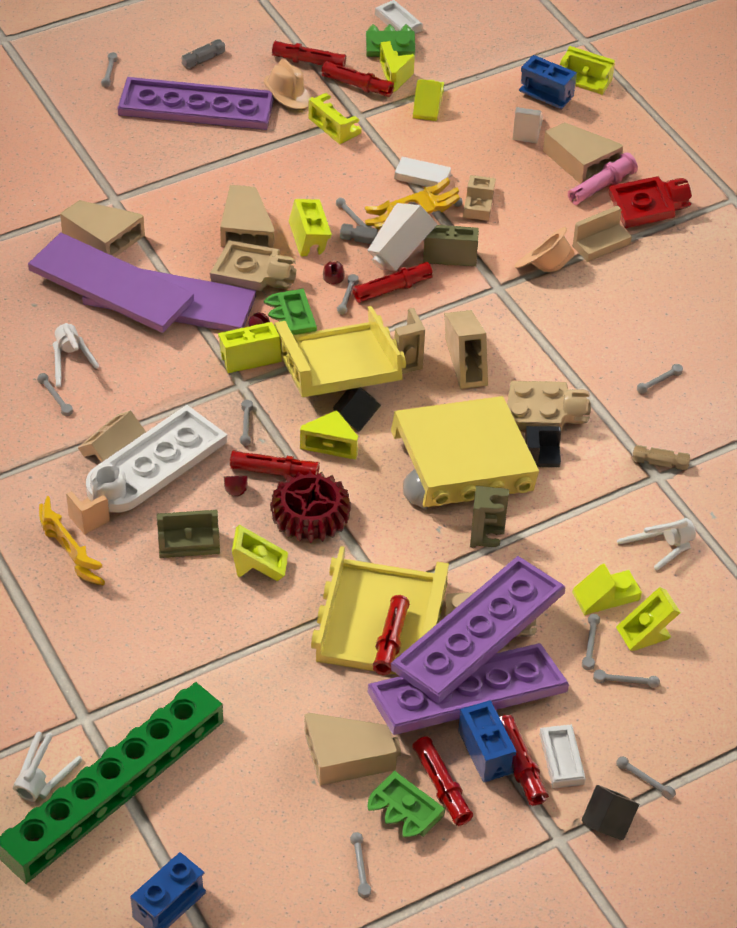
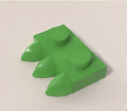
[366,24,415,57]
[264,289,317,335]
[368,770,445,837]

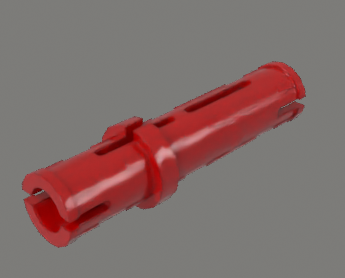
[272,40,347,67]
[321,61,394,97]
[352,262,433,303]
[230,450,320,479]
[372,595,410,675]
[500,715,549,806]
[412,736,473,826]

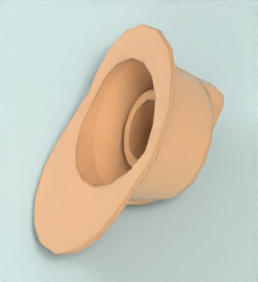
[264,59,311,109]
[514,227,575,272]

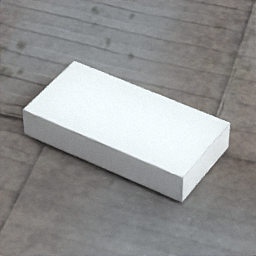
[375,0,423,34]
[394,156,451,187]
[539,724,586,789]

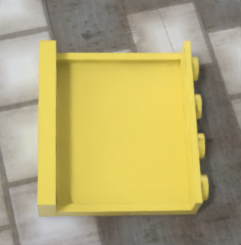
[275,306,406,398]
[391,396,539,507]
[311,546,449,675]

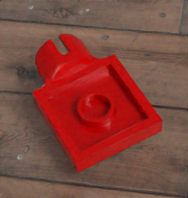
[609,176,692,228]

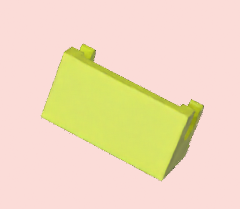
[560,46,615,95]
[308,93,362,144]
[289,199,332,256]
[218,322,282,373]

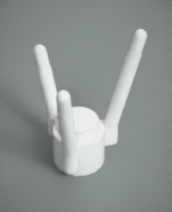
[52,323,99,388]
[617,518,696,570]
[13,731,82,802]

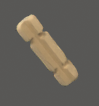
[632,445,690,470]

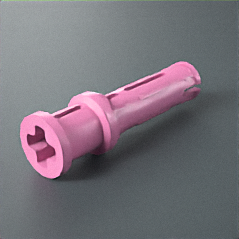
[568,152,638,205]

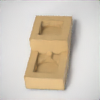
[463,175,496,221]

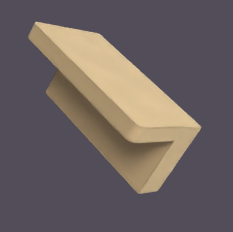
[572,206,632,262]
[394,308,425,374]
[78,410,146,463]

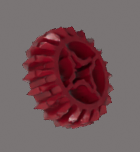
[270,470,351,544]

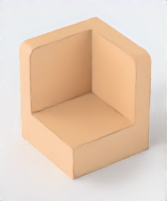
[66,491,110,535]

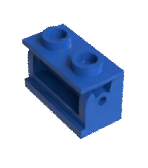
[519,55,577,109]
[458,700,516,783]
[130,852,206,928]

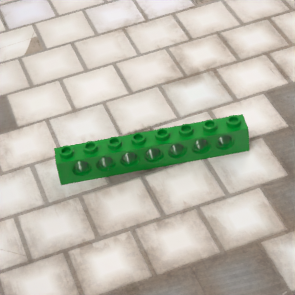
[0,682,224,884]

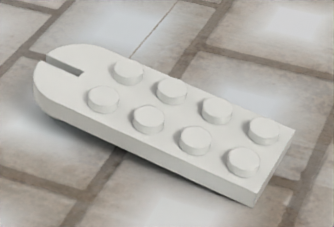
[86,405,228,513]

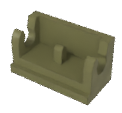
[423,225,479,267]
[470,486,509,548]
[157,510,220,558]

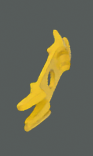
[364,177,460,230]
[39,496,105,586]

